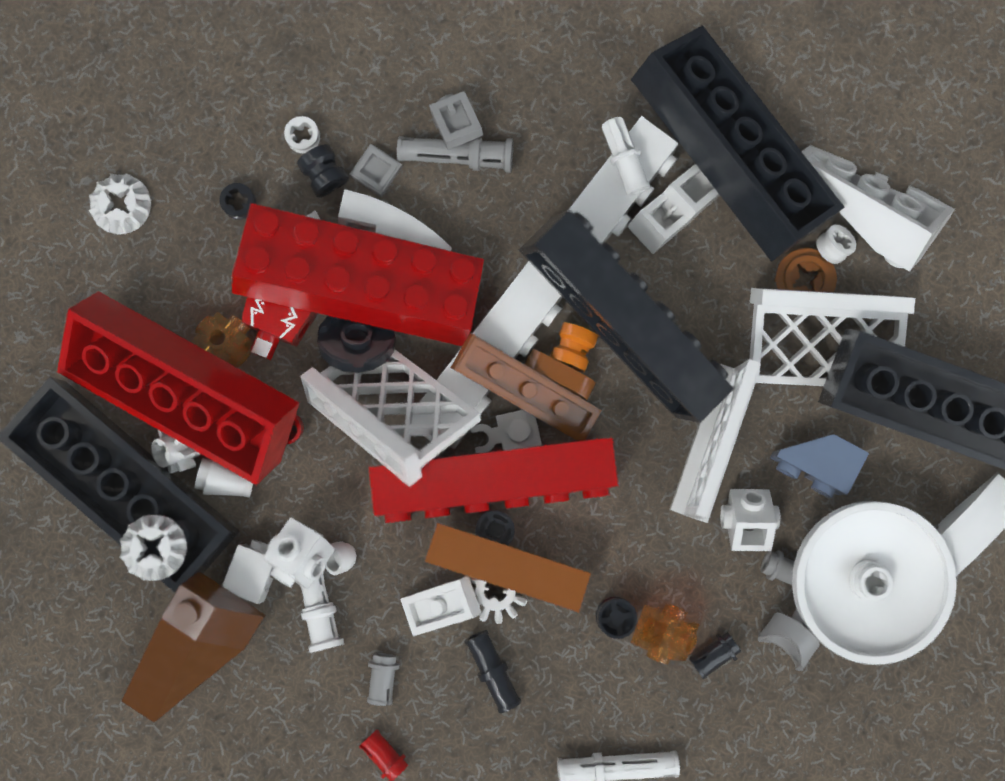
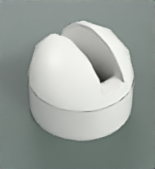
[325,542,357,575]

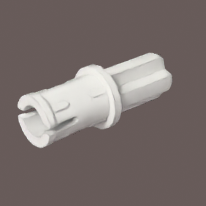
[602,117,651,196]

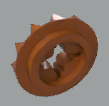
[774,248,837,292]

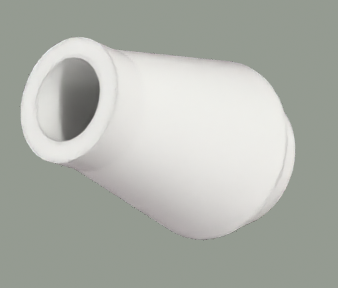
[194,458,253,498]

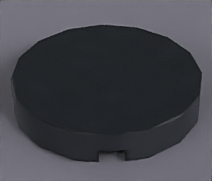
[317,316,396,373]

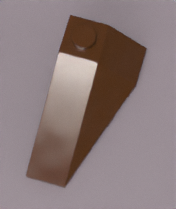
[122,571,266,722]

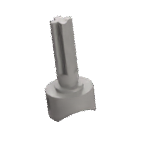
[757,609,820,671]

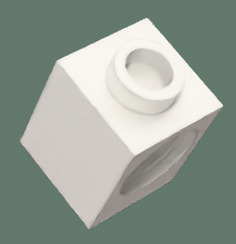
[222,539,274,604]

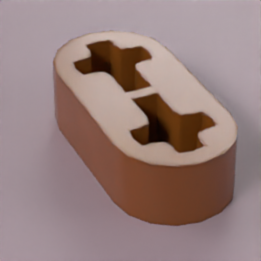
[524,349,596,401]

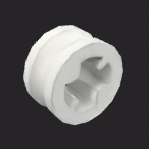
[284,116,320,154]
[816,224,856,264]

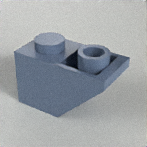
[770,434,869,498]

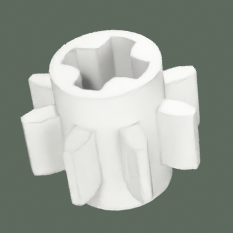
[151,430,200,473]

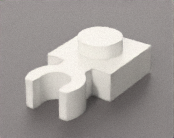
[471,410,542,454]

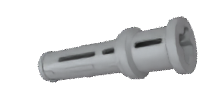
[397,136,513,173]

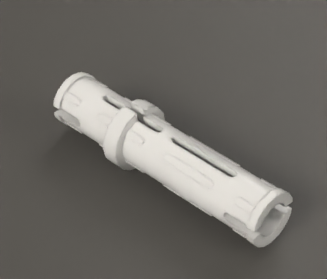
[557,750,680,781]

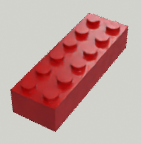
[232,203,484,346]
[57,291,300,485]
[369,437,618,523]

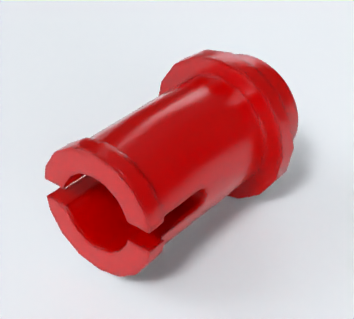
[359,729,409,781]

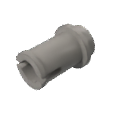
[760,550,795,585]
[367,653,400,706]

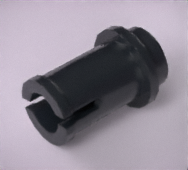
[689,632,742,679]

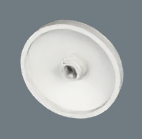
[792,501,957,665]

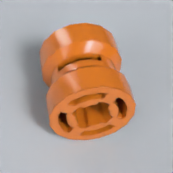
[550,322,599,373]

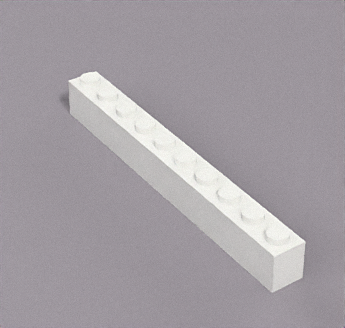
[412,116,679,452]

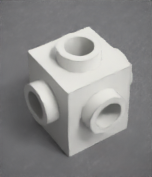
[720,489,780,551]
[262,517,335,590]

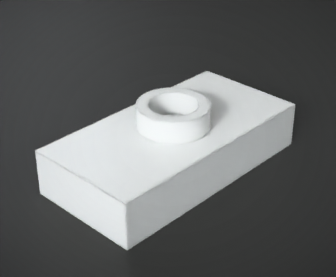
[400,576,482,636]

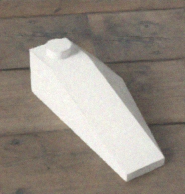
[802,145,955,272]

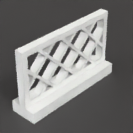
[749,288,915,386]
[300,349,481,487]
[669,359,761,523]

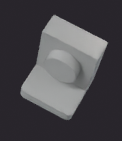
[429,91,483,150]

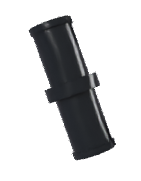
[464,630,522,713]

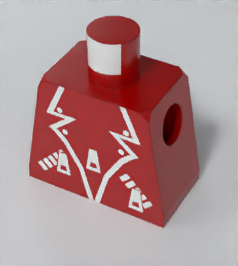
[242,297,318,361]

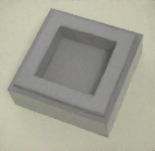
[349,144,403,197]

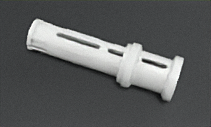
[300,530,344,653]

